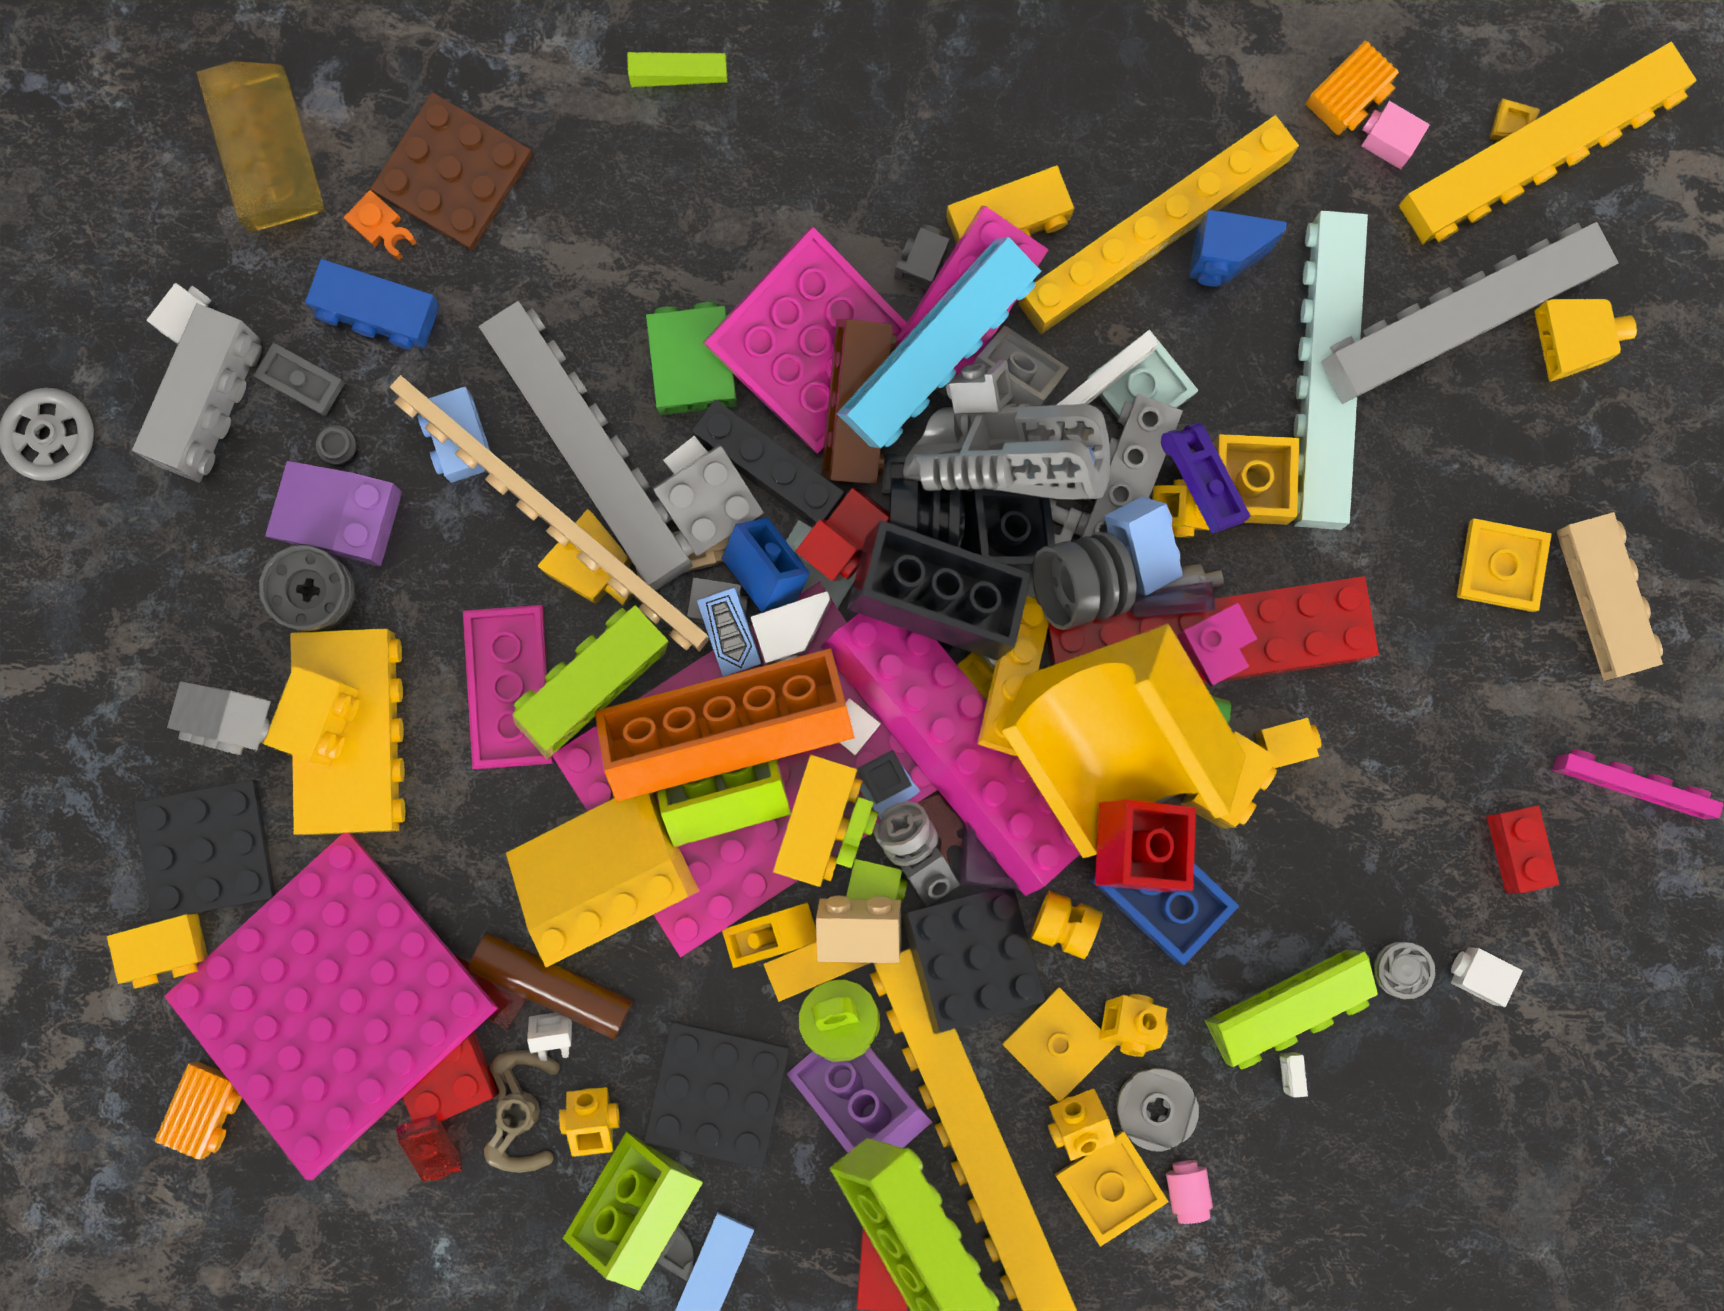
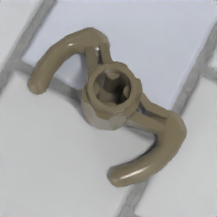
[484,1050,560,1173]

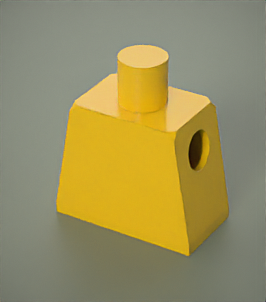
[1534,299,1637,382]
[538,509,633,606]

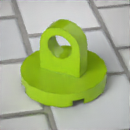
[799,979,880,1062]

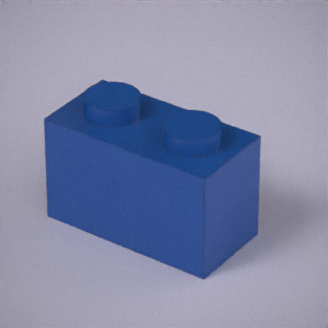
[722,518,810,613]

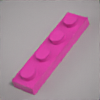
[1552,749,1724,820]

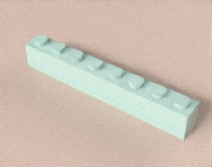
[1294,211,1368,530]

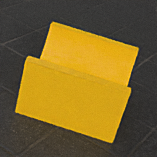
[1002,624,1246,858]

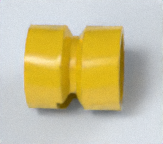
[1031,890,1103,959]

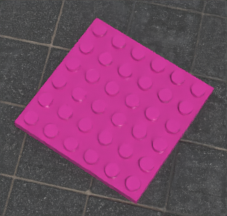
[164,833,498,1180]

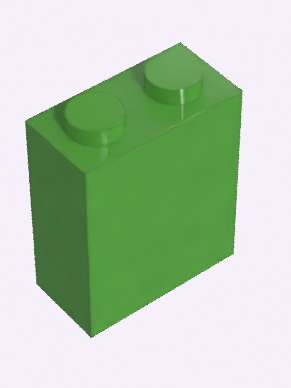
[646,302,737,416]

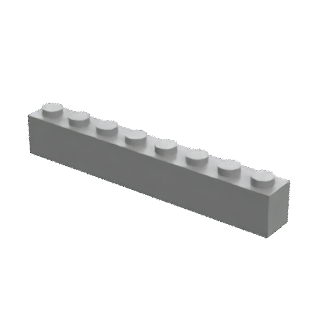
[1321,222,1618,404]
[478,301,693,591]

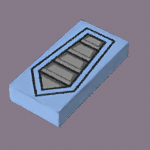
[697,587,762,676]

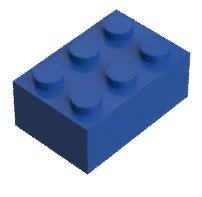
[1089,863,1239,966]

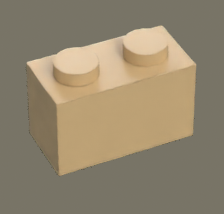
[816,896,902,963]

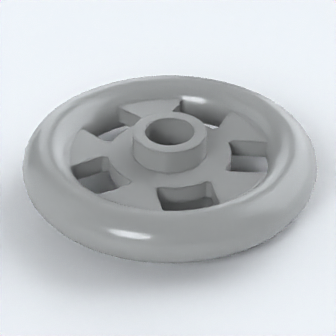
[0,388,94,481]

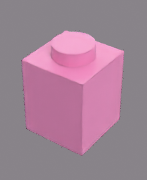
[1361,101,1430,169]

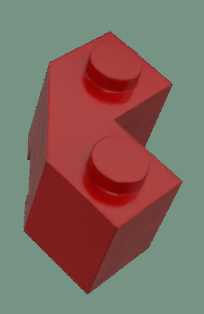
[795,488,891,582]

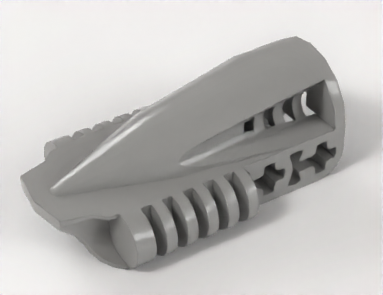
[903,404,1110,499]

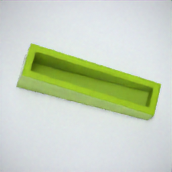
[627,52,727,87]

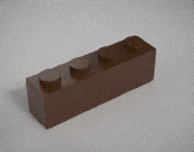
[821,319,897,484]

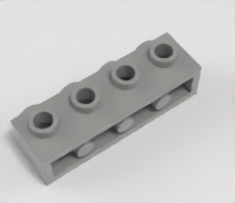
[1074,394,1183,538]
[167,681,270,755]

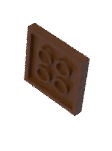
[370,92,533,251]

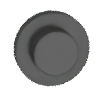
[316,425,356,465]

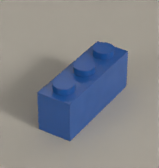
[305,259,440,350]

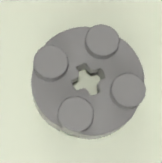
[1116,1068,1199,1151]

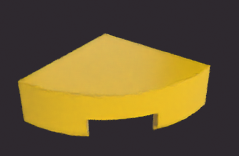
[1489,99,1540,140]

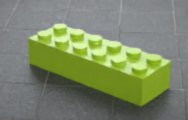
[830,1138,999,1311]

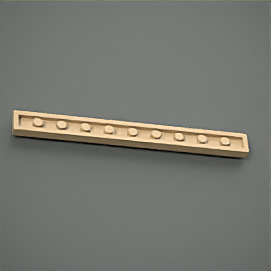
[390,375,710,652]

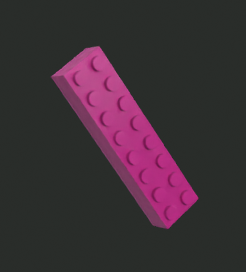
[821,614,1080,896]

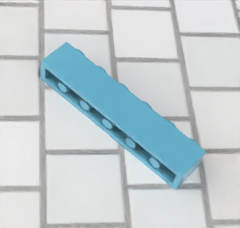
[837,237,1041,448]

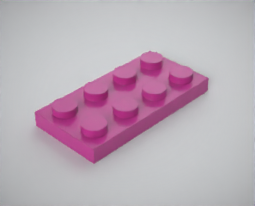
[896,205,1049,375]

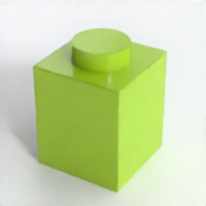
[846,859,908,903]

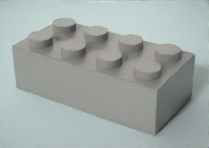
[132,303,262,483]

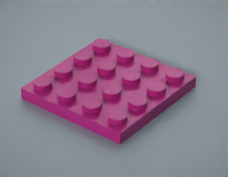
[702,227,907,454]

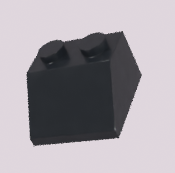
[963,488,1055,573]

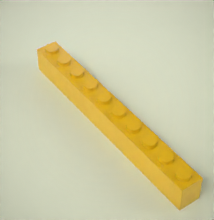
[870,947,1077,1311]

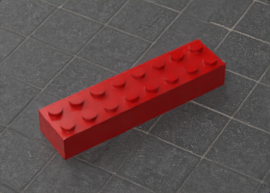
[1046,576,1379,685]

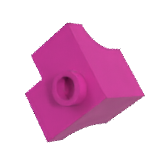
[1176,603,1257,687]

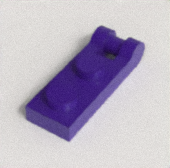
[1161,423,1251,534]

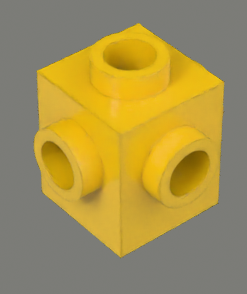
[1152,479,1210,537]
[1099,994,1168,1057]
[559,1087,620,1157]
[1047,1088,1116,1161]

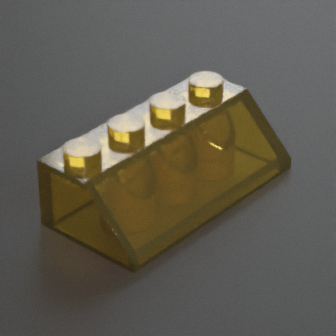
[196,61,325,233]

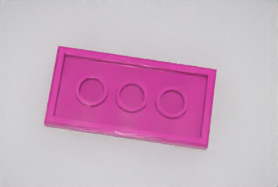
[463,605,554,770]

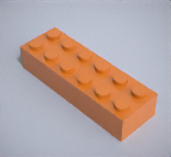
[595,648,855,802]

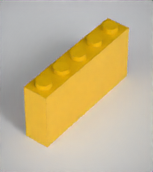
[290,629,405,835]

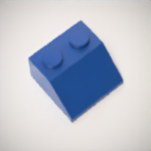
[1189,209,1287,286]

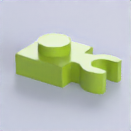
[836,797,879,868]

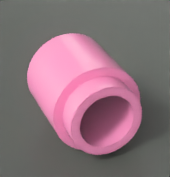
[1166,1160,1213,1224]

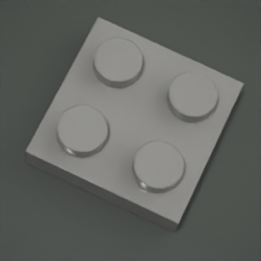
[653,444,764,556]

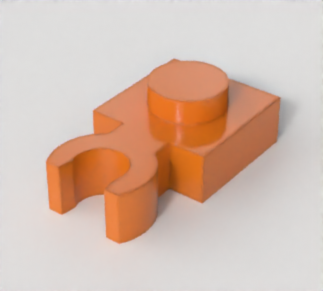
[343,190,416,260]

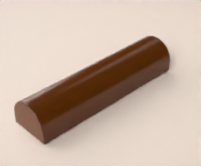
[468,932,633,1040]

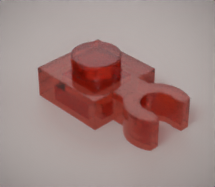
[918,794,970,864]

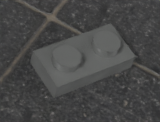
[254,342,345,417]

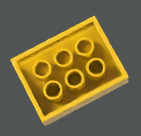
[506,792,700,967]

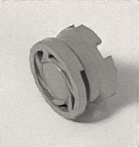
[874,801,938,866]
[1374,942,1435,999]

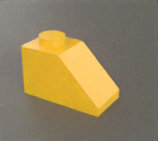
[722,902,817,968]

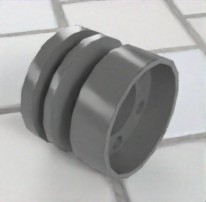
[1032,532,1137,630]
[259,545,356,632]

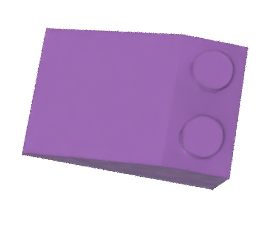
[265,461,402,567]
[787,1047,932,1153]

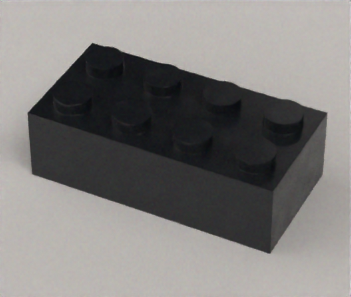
[847,520,1032,661]

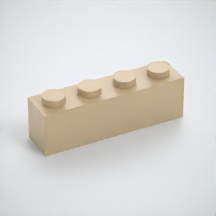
[1556,512,1663,681]

